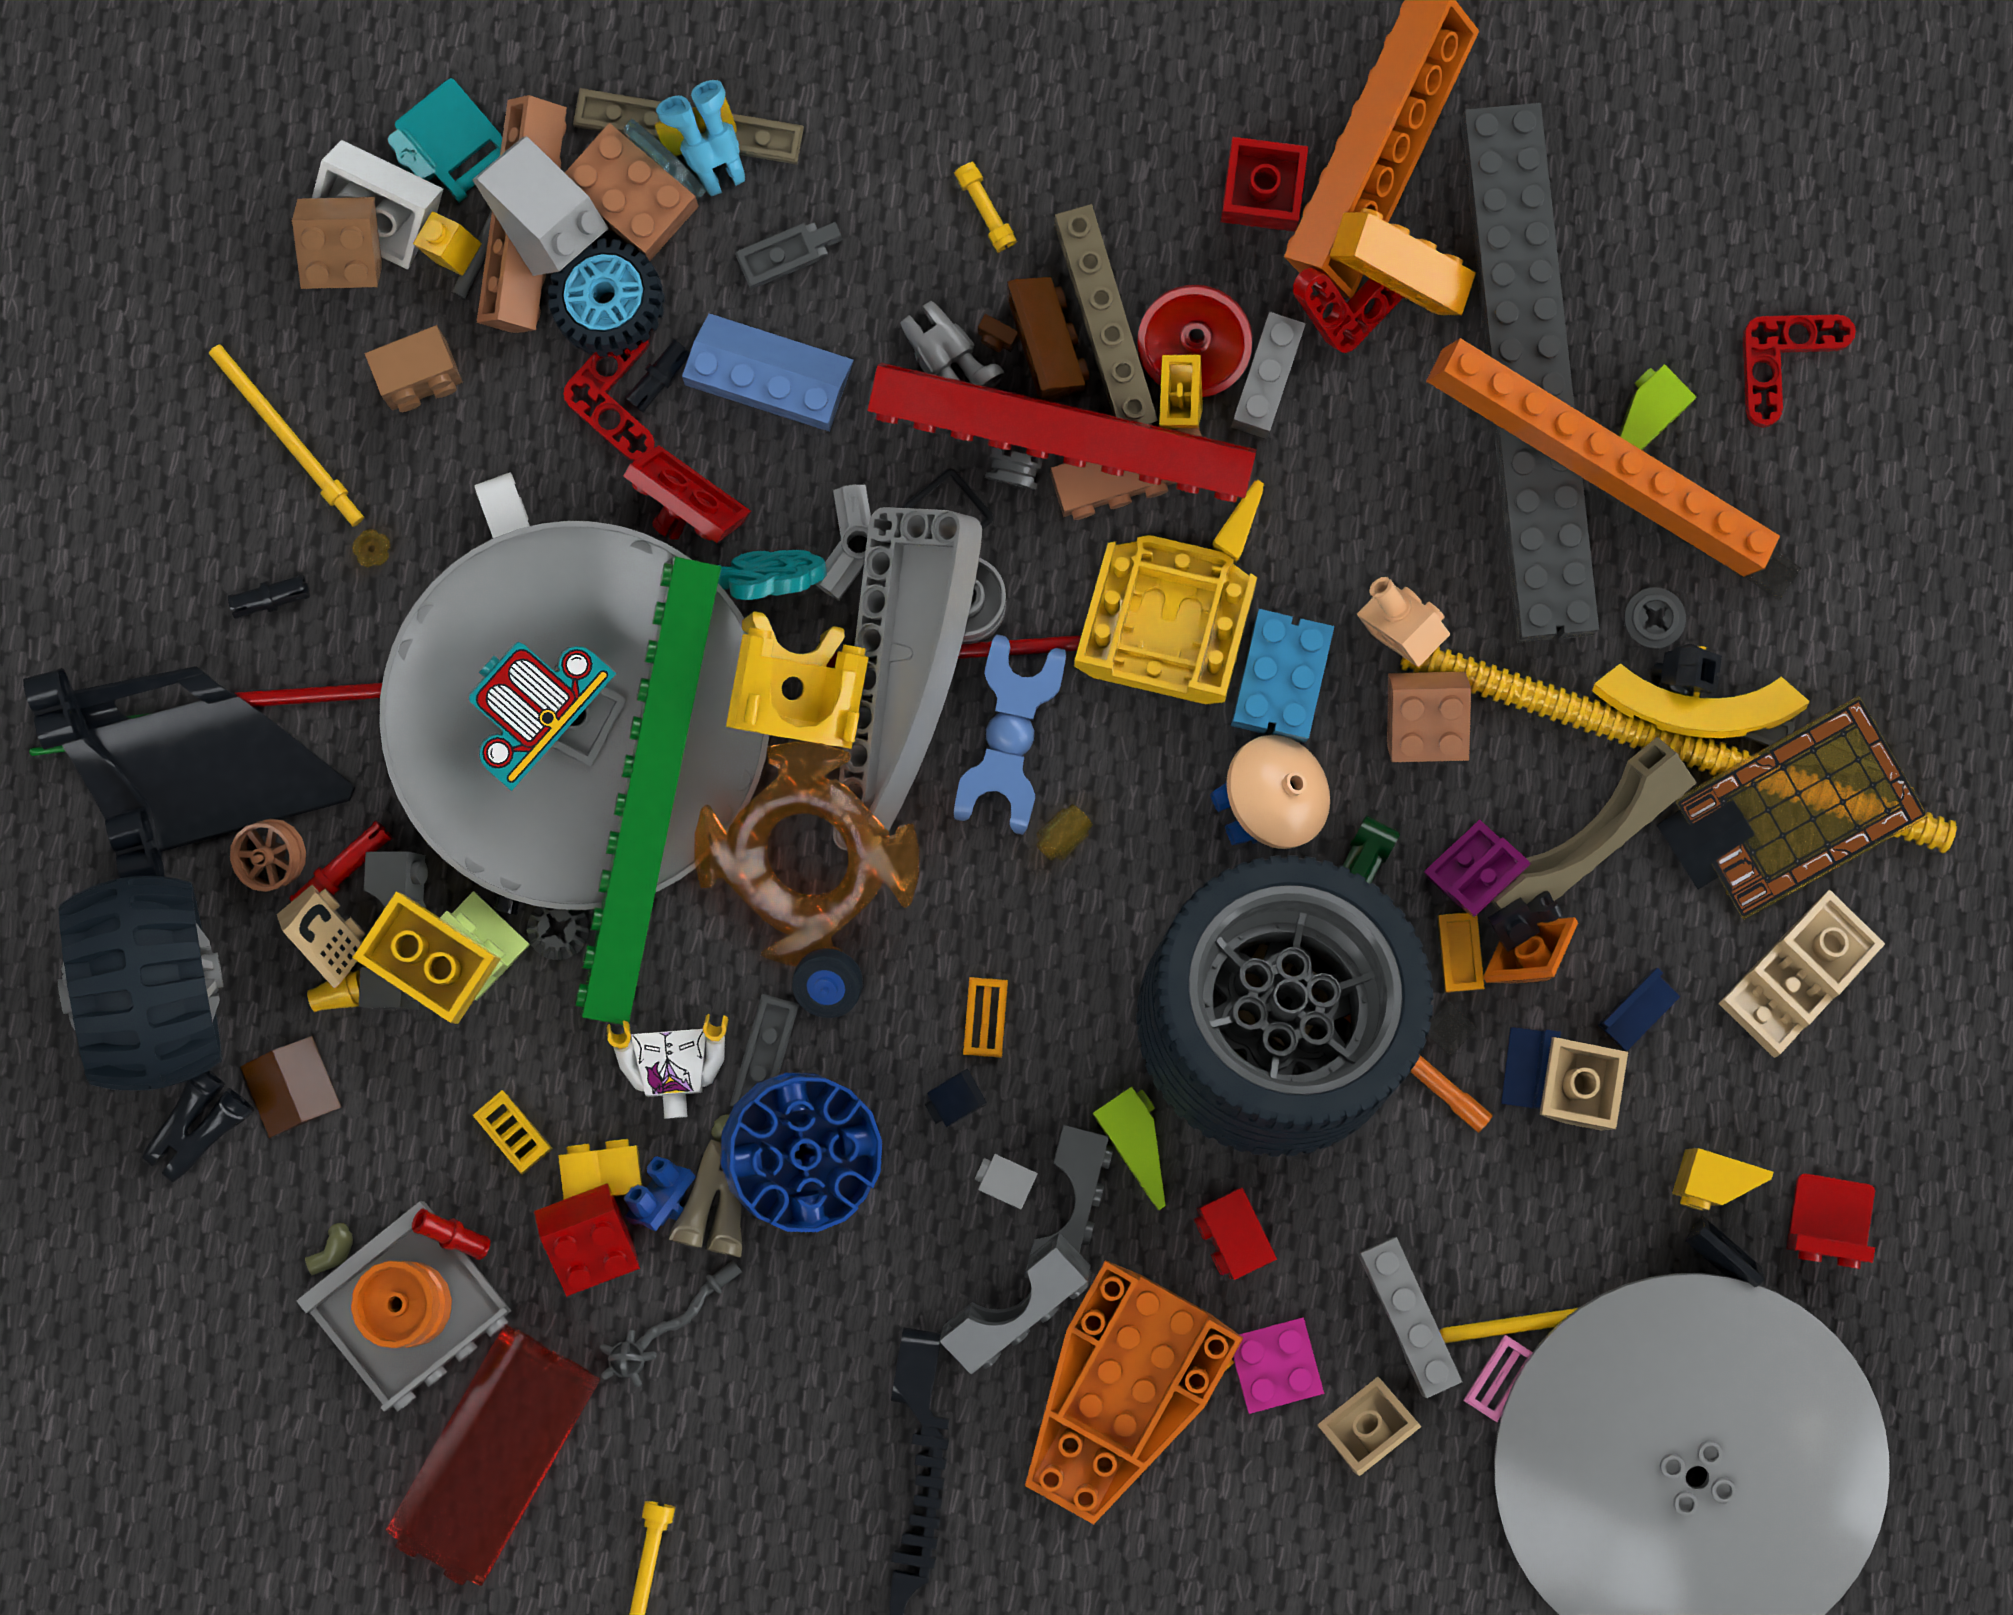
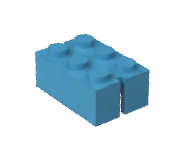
[1231,609,1334,743]

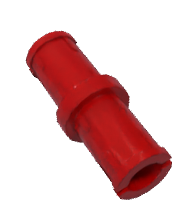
[412,1208,490,1260]

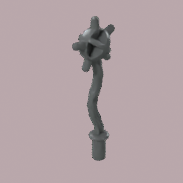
[599,1260,742,1387]

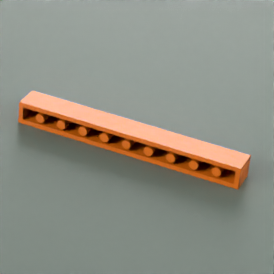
[1426,338,1780,577]

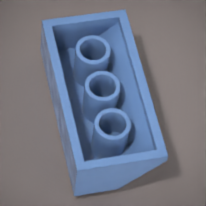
[682,313,854,432]

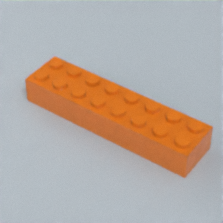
[1284,0,1479,299]

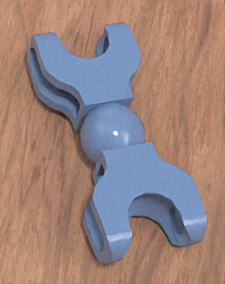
[954,634,1066,835]

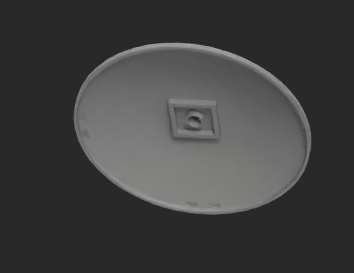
[379,521,769,910]
[1494,1273,1889,1615]

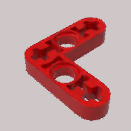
[1293,268,1404,353]
[1743,314,1856,428]
[563,332,656,462]

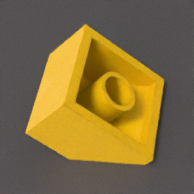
[1672,1148,1774,1211]

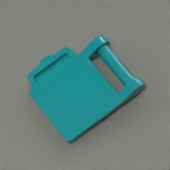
[388,78,502,203]

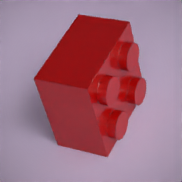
[1220,137,1308,232]
[534,1183,640,1297]
[1193,1188,1277,1280]

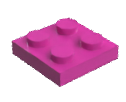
[1233,1317,1324,1414]

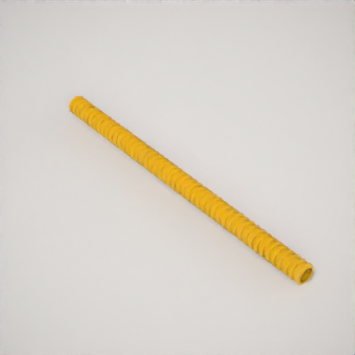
[1400,646,1957,854]

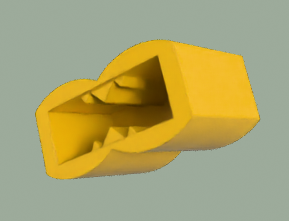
[558,1139,643,1199]

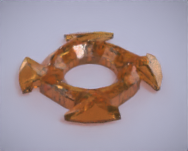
[694,742,920,967]

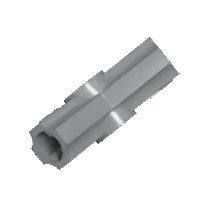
[815,484,871,601]

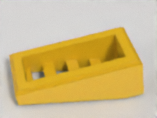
[1212,480,1264,563]
[473,1090,553,1174]

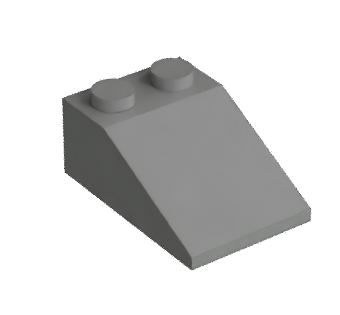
[472,136,608,276]

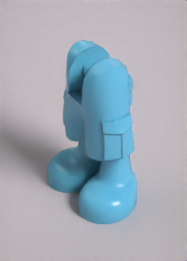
[656,80,745,196]

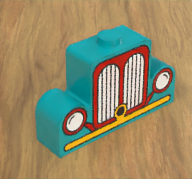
[468,642,616,791]

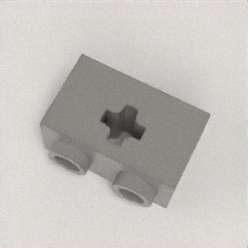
[975,1154,1038,1210]

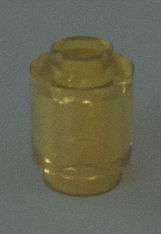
[1036,804,1093,861]

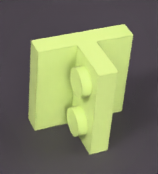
[440,891,530,1001]

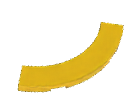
[1592,663,1810,738]

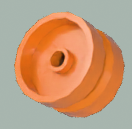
[351,1261,452,1348]

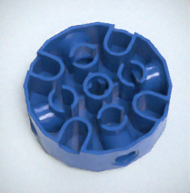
[720,1073,882,1232]

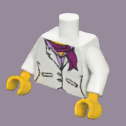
[607,1014,728,1119]

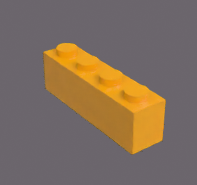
[1329,208,1476,315]

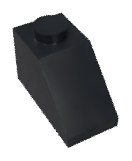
[925,1068,987,1128]

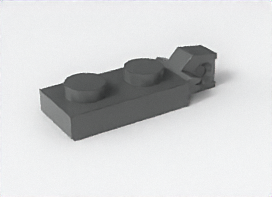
[735,222,843,290]

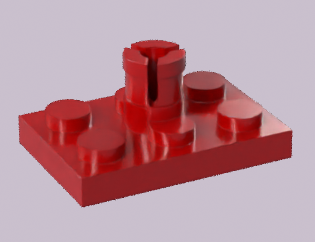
[623,445,751,543]

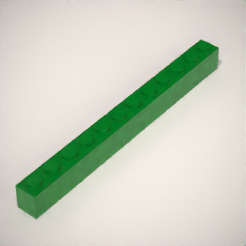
[575,557,721,1025]

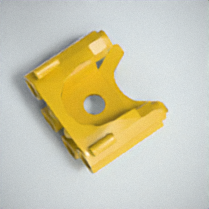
[726,611,869,749]

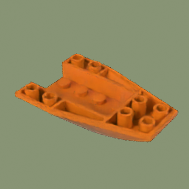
[1025,1260,1243,1525]

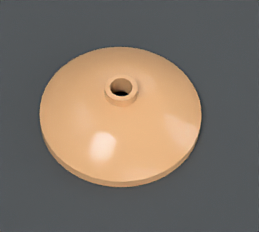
[1227,735,1330,849]

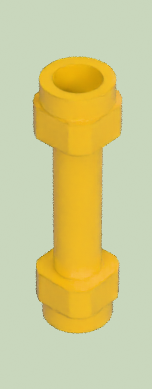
[954,162,1017,252]

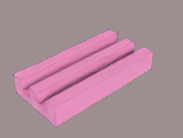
[1463,1335,1533,1422]

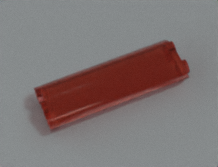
[385,1324,601,1586]

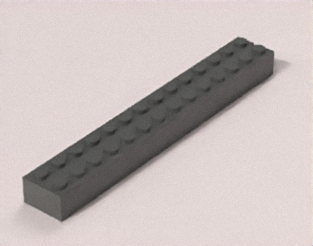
[1460,103,1599,643]

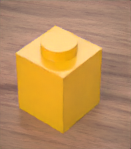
[413,211,482,276]

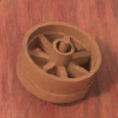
[230,818,306,892]

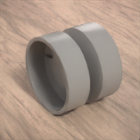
[962,558,1006,644]

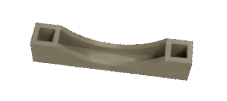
[1491,737,1697,911]

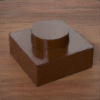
[978,314,1019,352]

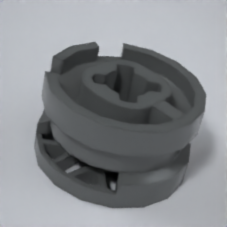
[985,448,1043,490]

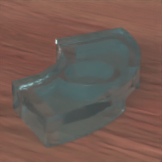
[623,119,706,201]

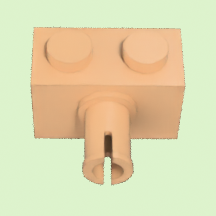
[1357,577,1450,667]

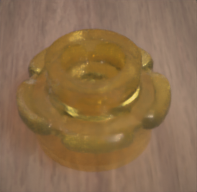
[352,529,390,567]

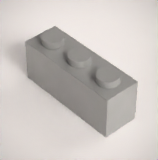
[1231,312,1306,439]

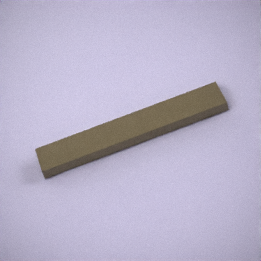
[573,88,804,165]

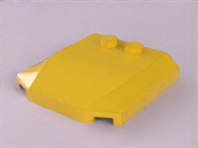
[1074,535,1257,704]

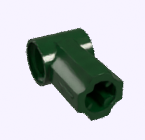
[1342,815,1400,884]

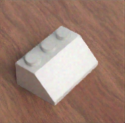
[312,140,443,270]

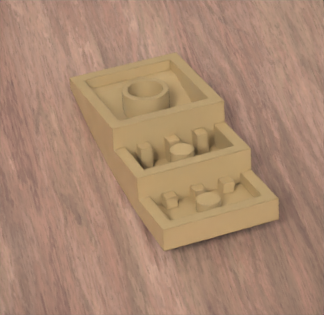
[1718,889,1885,1058]

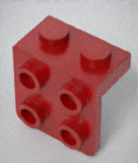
[1786,1173,1875,1269]

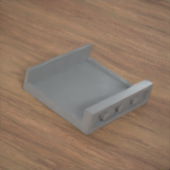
[297,1201,511,1412]

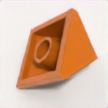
[1483,917,1578,984]

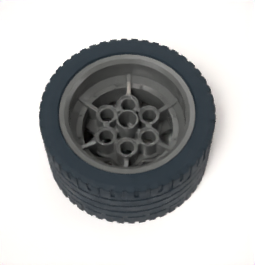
[1136,855,1434,1157]

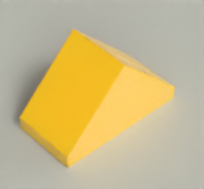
[1159,355,1203,428]

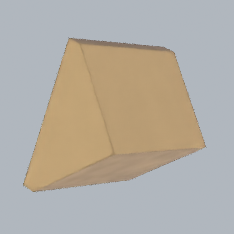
[1318,1377,1421,1476]

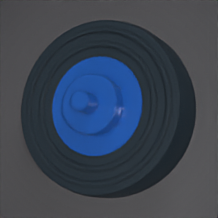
[792,949,863,1018]

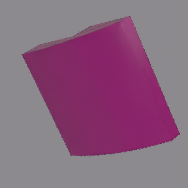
[1424,819,1530,917]

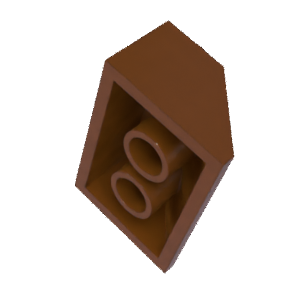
[1007,277,1090,402]

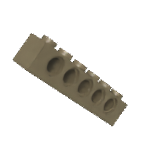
[1054,204,1158,426]

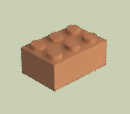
[565,123,699,261]

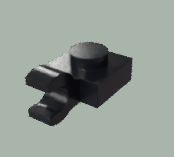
[1488,891,1563,952]

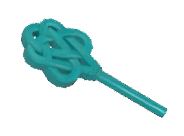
[718,550,827,600]

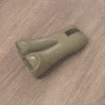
[668,1139,742,1258]

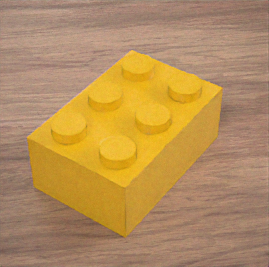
[352,891,501,1024]

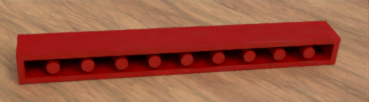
[867,362,1256,502]

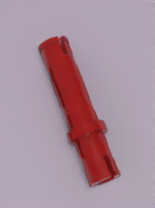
[289,820,393,902]

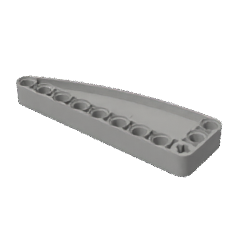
[833,507,982,853]

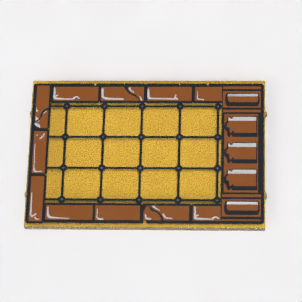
[1675,695,1928,920]

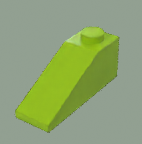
[1618,364,1697,450]
[1092,1087,1165,1211]

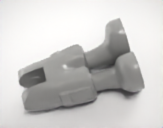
[900,301,1005,388]

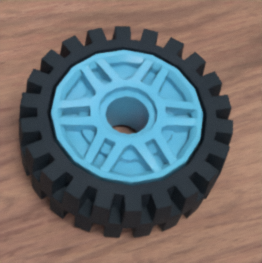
[548,239,665,357]

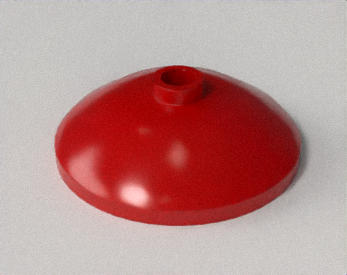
[1137,285,1253,397]

